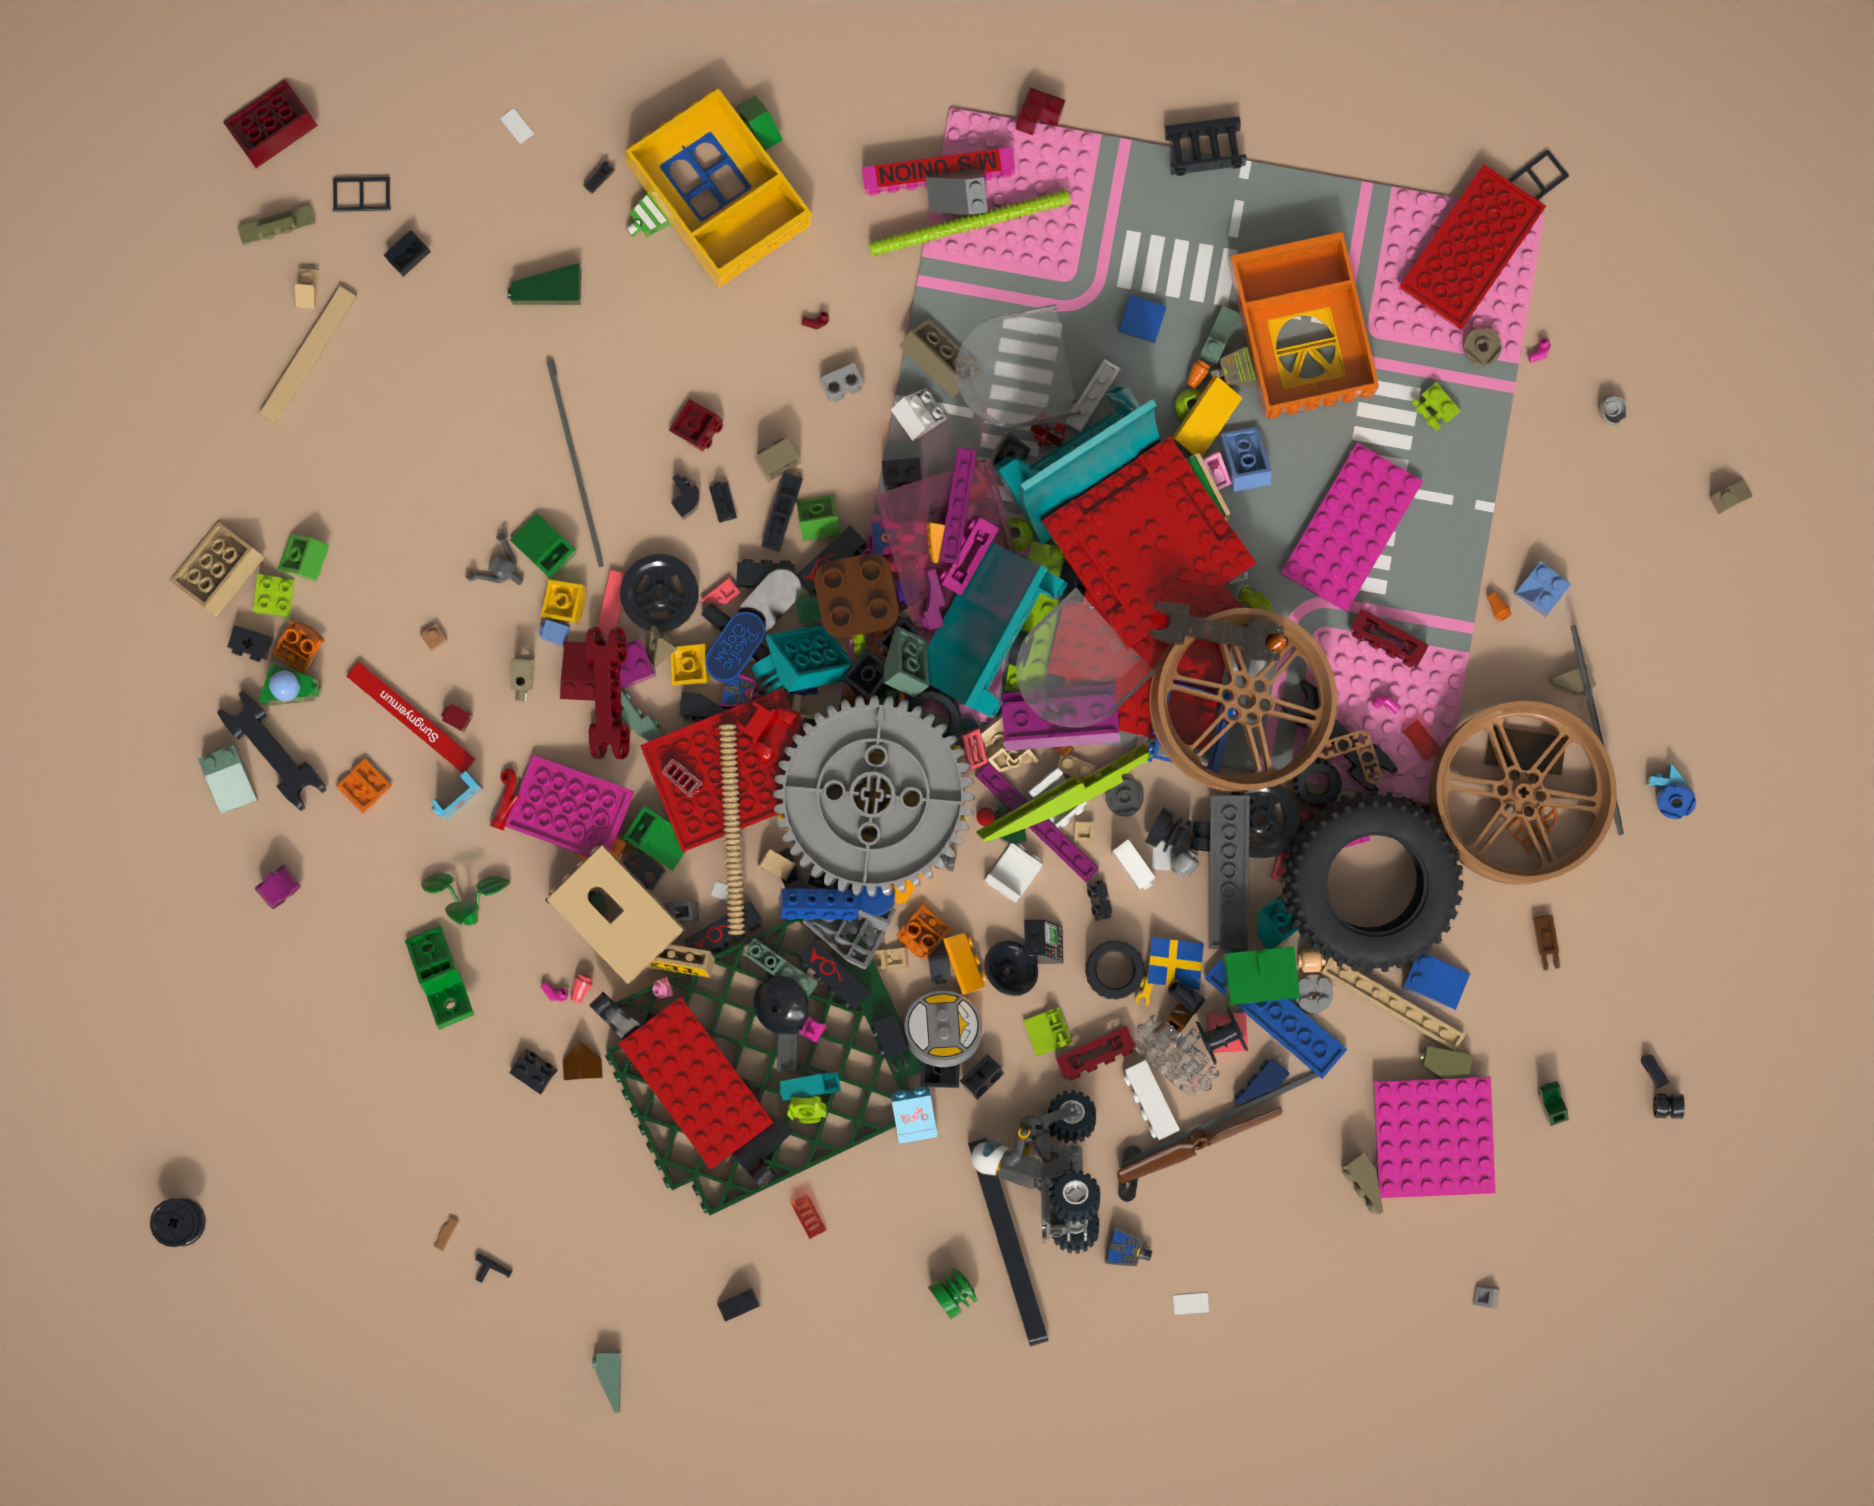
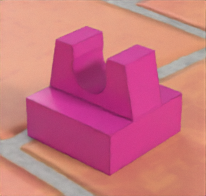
[800,1017,826,1043]

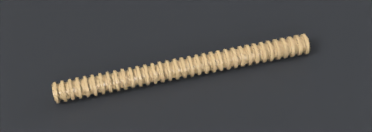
[719,724,745,935]

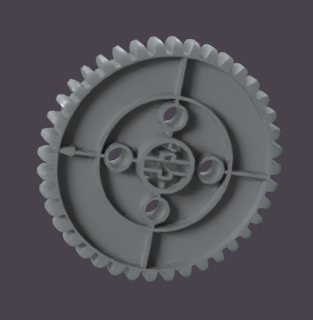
[773,695,975,897]

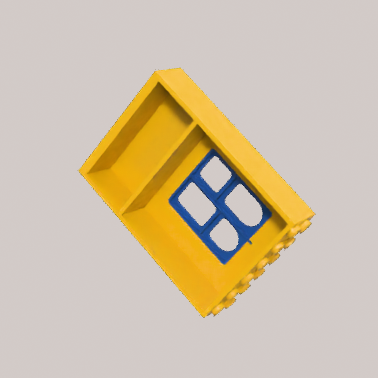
[625,88,813,288]

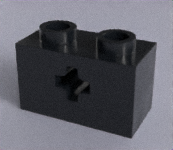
[227,625,274,662]

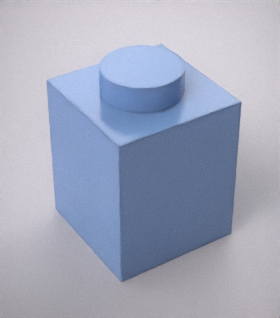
[539,620,570,647]

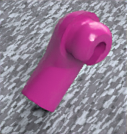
[1527,338,1551,363]
[1372,695,1401,714]
[540,981,568,1002]

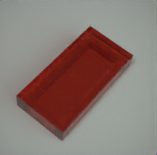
[1402,719,1442,761]

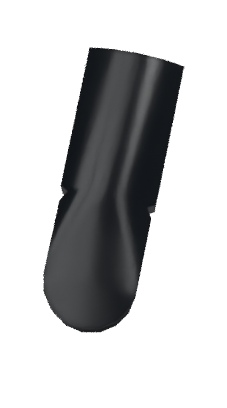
[583,161,615,194]
[1641,1055,1669,1089]

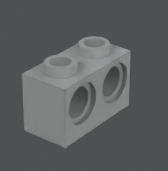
[820,362,864,402]

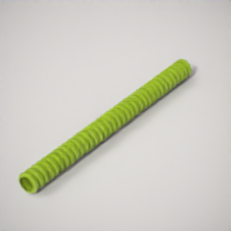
[868,189,1071,257]

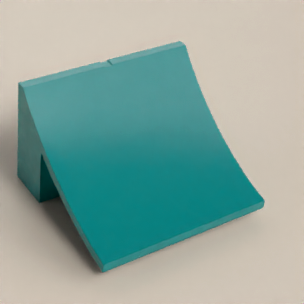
[993,384,1161,544]
[928,542,1068,719]

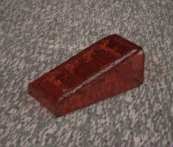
[791,1194,826,1239]

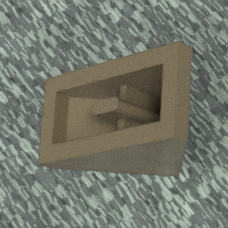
[647,626,677,667]

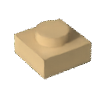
[1074,822,1094,842]

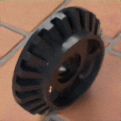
[620,554,699,632]
[1230,784,1300,859]

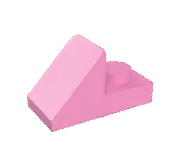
[1203,451,1231,490]

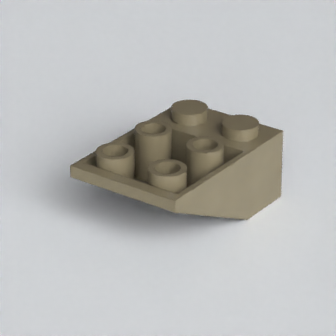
[1342,1153,1383,1214]

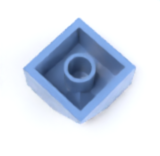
[1515,561,1571,617]

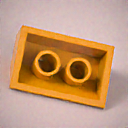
[943,933,987,996]

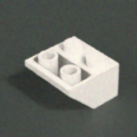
[891,388,947,440]

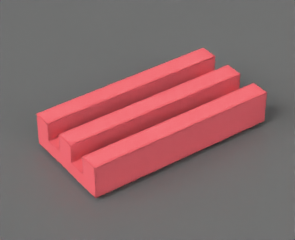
[960,727,987,770]

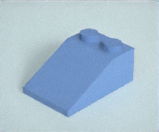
[1221,426,1272,492]

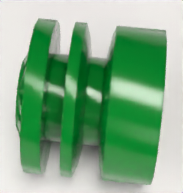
[928,1267,978,1320]

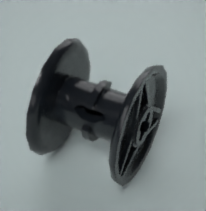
[1195,1007,1248,1065]
[150,1198,206,1247]

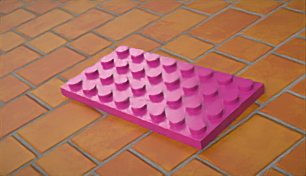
[1280,443,1423,612]

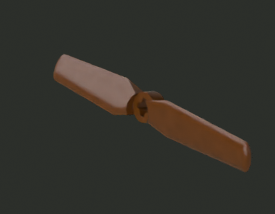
[1117,1108,1283,1184]

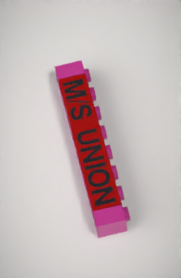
[862,147,1015,196]

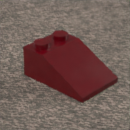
[560,641,595,701]

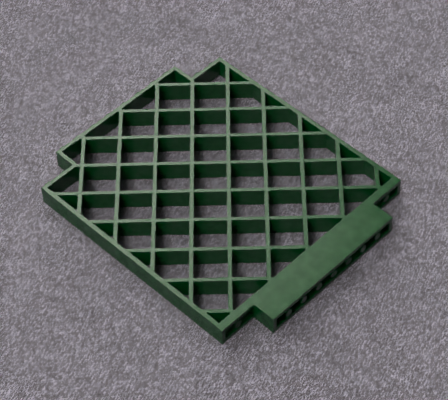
[605,919,921,1216]

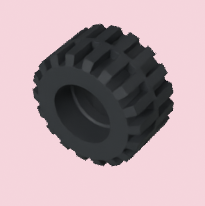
[1292,759,1342,808]

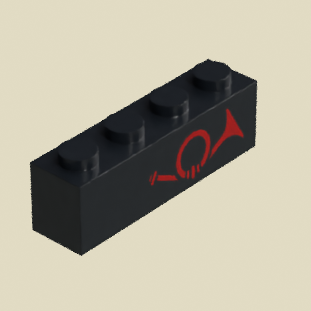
[797,525,866,596]
[684,900,763,952]
[799,939,871,1010]

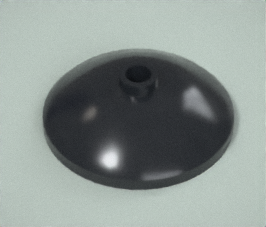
[984,941,1038,996]
[754,976,809,1034]

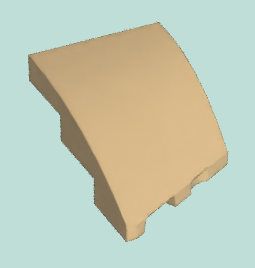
[973,714,1039,772]

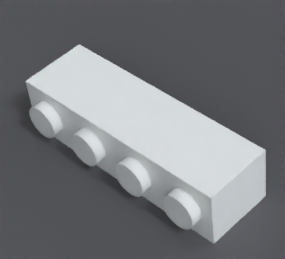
[1123,1060,1180,1140]

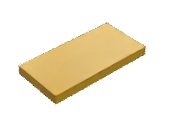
[1172,376,1242,457]

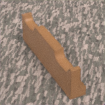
[434,1217,459,1251]

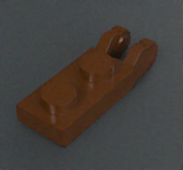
[1532,915,1560,971]

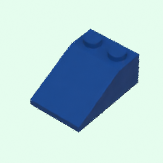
[1402,953,1470,1010]

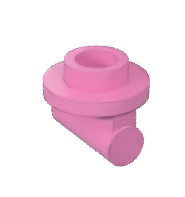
[653,977,674,999]

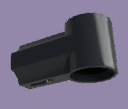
[1167,979,1206,1015]

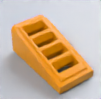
[927,521,945,563]

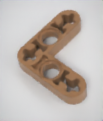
[1318,730,1382,785]

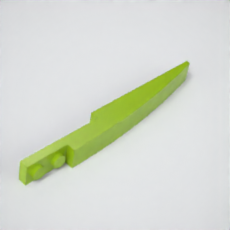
[976,743,1150,842]

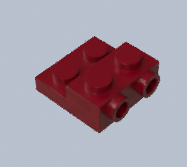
[669,399,723,452]

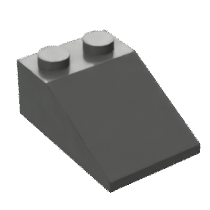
[926,168,988,215]

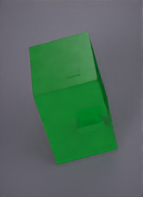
[1220,946,1300,1008]

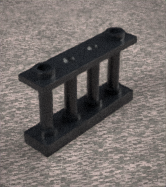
[1164,116,1247,176]

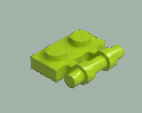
[1412,382,1461,432]

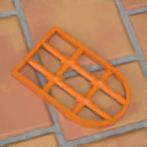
[1506,801,1557,851]

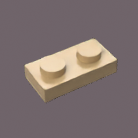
[1056,752,1098,779]

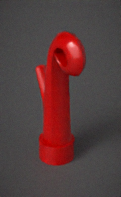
[489,768,520,831]

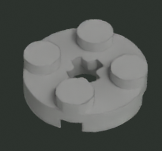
[1295,975,1333,1013]

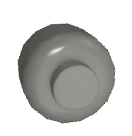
[1170,848,1199,878]

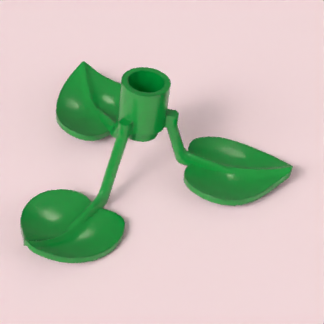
[421,873,511,925]

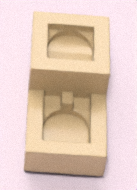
[872,948,909,970]

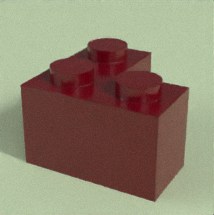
[1016,87,1066,135]

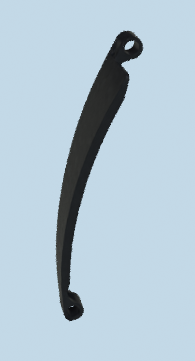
[589,991,790,1188]

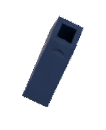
[1234,1058,1290,1105]

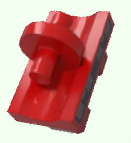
[1030,414,1066,447]

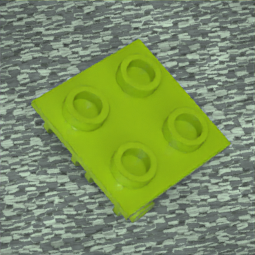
[252,574,294,617]
[1023,1007,1073,1056]

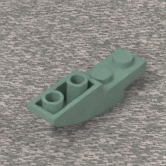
[621,691,666,742]
[743,939,818,998]

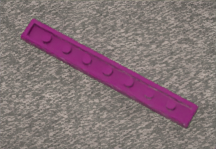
[975,762,1099,883]

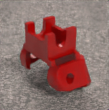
[738,702,802,766]

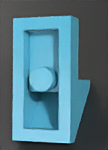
[1646,764,1688,788]

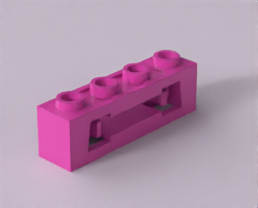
[938,515,999,595]

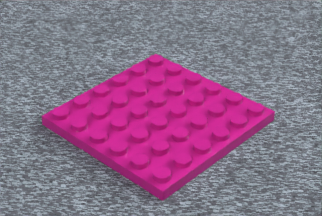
[1374,1076,1496,1198]

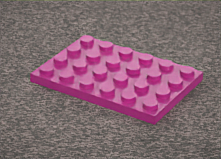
[505,755,634,858]

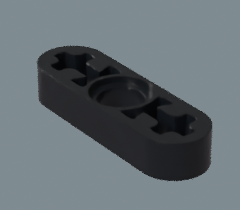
[1118,1146,1141,1202]

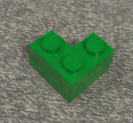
[737,95,783,150]

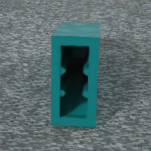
[779,1072,841,1101]

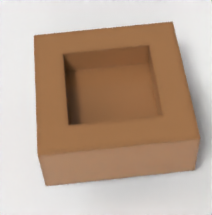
[420,624,447,651]

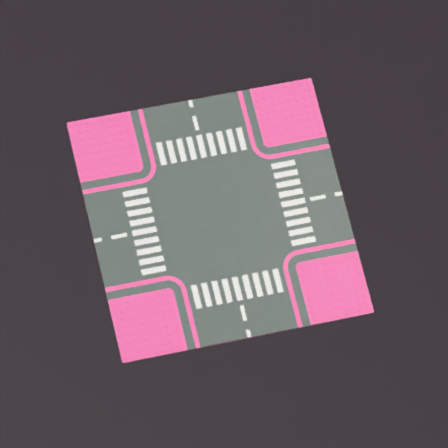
[840,108,1544,803]

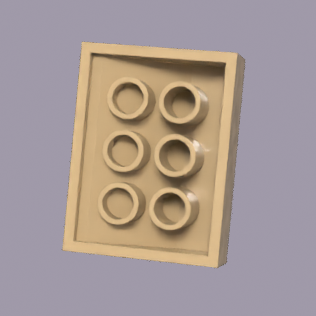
[171,522,264,617]

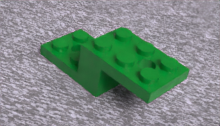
[405,925,475,1030]

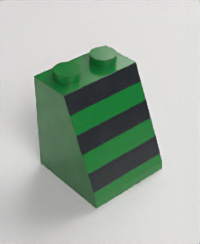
[259,664,322,706]

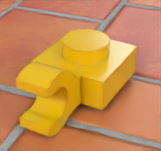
[1135,972,1153,1007]

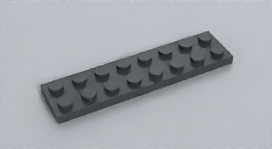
[1209,795,1250,949]

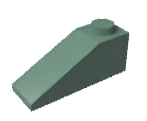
[592,1352,621,1413]

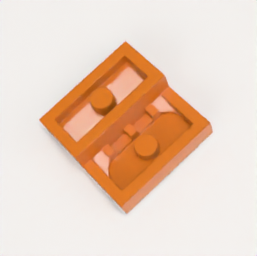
[336,759,392,814]

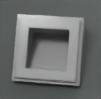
[1473,1286,1500,1309]

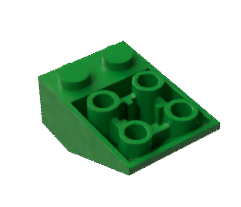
[510,513,577,580]
[623,806,685,871]

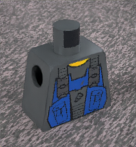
[1105,1227,1153,1266]

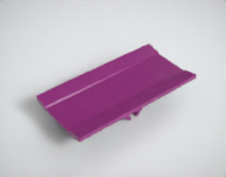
[1001,685,1120,751]

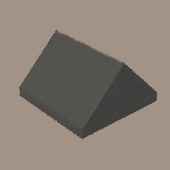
[986,430,1031,473]

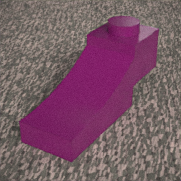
[919,566,946,630]

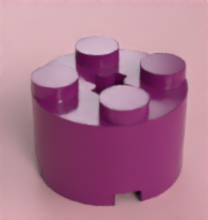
[254,864,301,909]

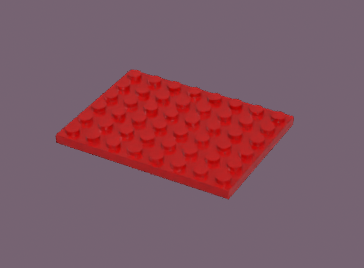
[640,688,803,853]

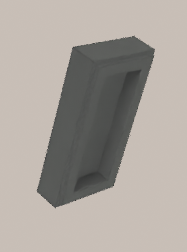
[777,1033,797,1072]

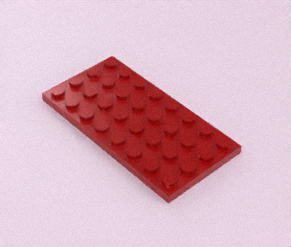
[1399,164,1546,330]
[618,997,774,1169]

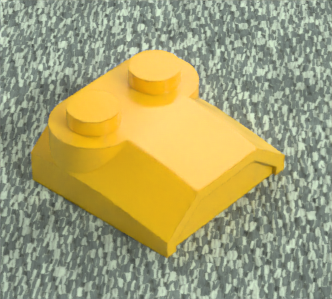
[540,579,586,624]
[670,644,711,686]

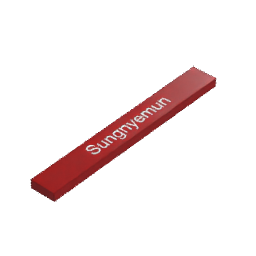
[346,662,476,773]

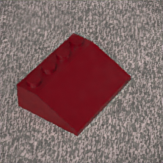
[223,80,318,168]

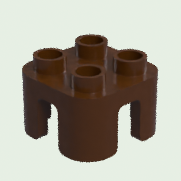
[814,553,900,641]

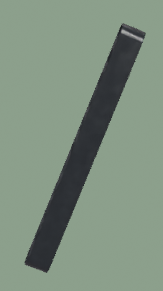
[968,1137,1049,1347]

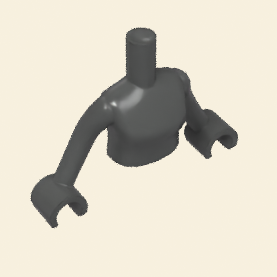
[465,530,524,586]

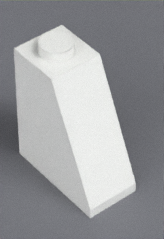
[1111,840,1155,890]

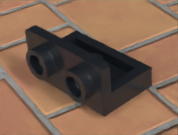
[384,230,431,277]
[509,1049,558,1095]

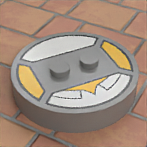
[904,990,982,1067]

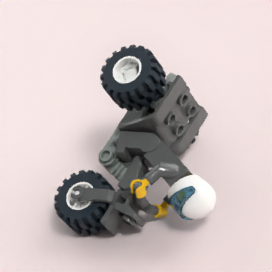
[971,1090,1101,1254]

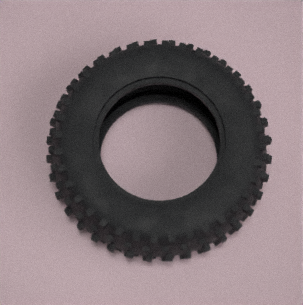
[1281,790,1464,973]

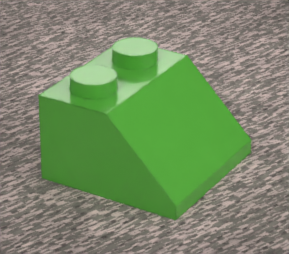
[796,495,840,541]
[278,534,329,581]

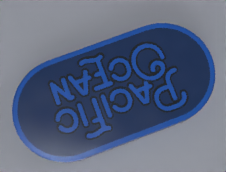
[705,612,765,682]

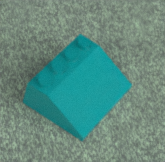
[766,624,854,692]

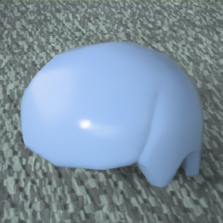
[269,670,300,702]

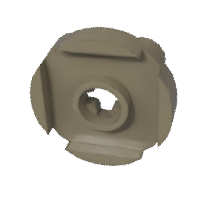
[1463,328,1502,367]

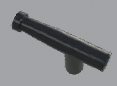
[475,1253,513,1283]

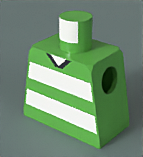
[626,193,671,237]

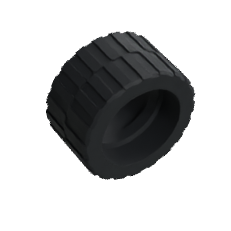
[908,688,961,738]
[1085,940,1145,1000]

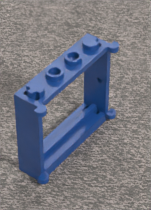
[1148,683,1233,773]

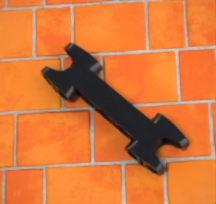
[1282,679,1398,792]
[217,690,327,811]

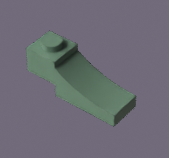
[1200,306,1240,364]

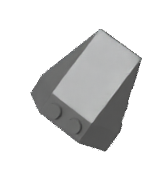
[803,908,896,969]

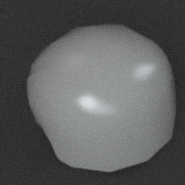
[1599,395,1628,425]

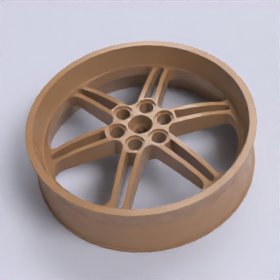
[1149,608,1337,793]
[1428,701,1617,884]

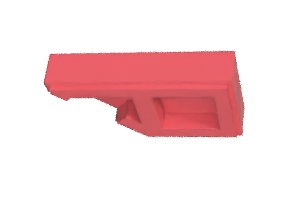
[701,578,741,605]

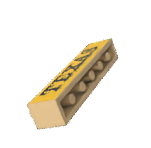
[597,945,715,978]

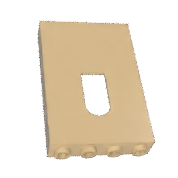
[547,845,685,984]

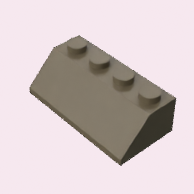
[899,318,983,398]

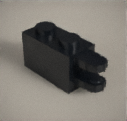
[871,1014,909,1073]

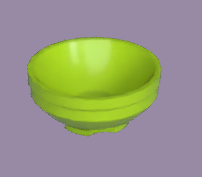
[1175,389,1202,421]
[997,517,1032,552]

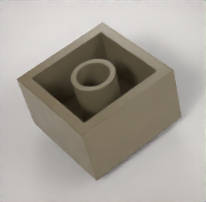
[755,437,801,483]

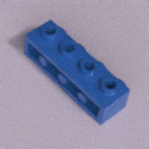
[778,888,860,921]

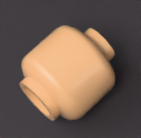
[1297,947,1326,973]

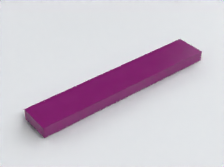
[939,447,976,564]

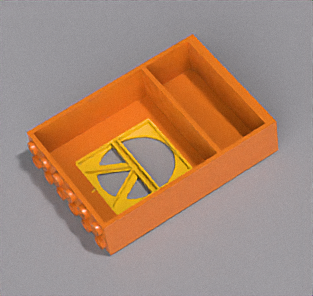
[1228,231,1379,419]

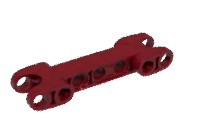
[585,627,630,760]

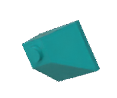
[1257,896,1299,949]

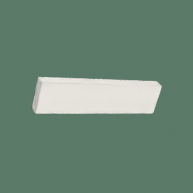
[1064,359,1121,433]

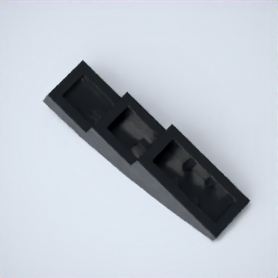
[761,473,803,552]

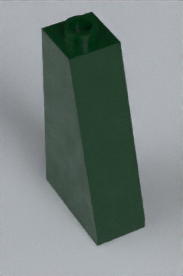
[508,264,581,305]

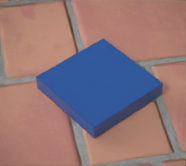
[1119,295,1167,343]

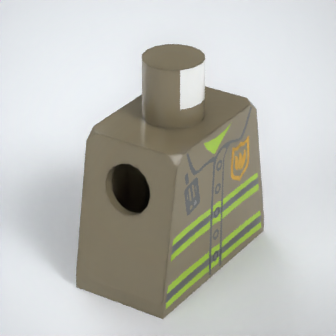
[1210,347,1257,387]
[510,657,535,701]

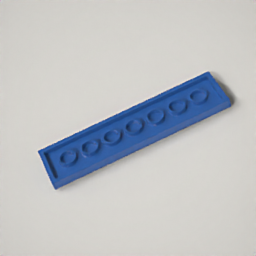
[1204,949,1347,1079]

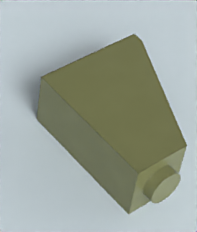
[1419,1046,1473,1079]

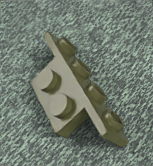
[238,205,315,245]

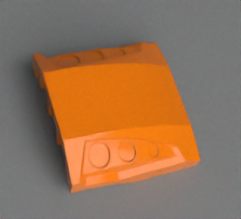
[271,620,325,674]
[897,903,953,960]

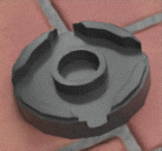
[1106,778,1144,817]

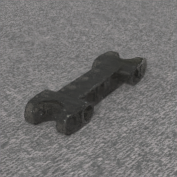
[1148,602,1285,661]

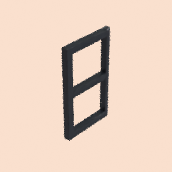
[1509,150,1569,200]
[333,177,391,212]

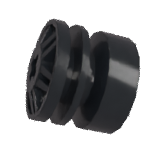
[1145,806,1192,857]

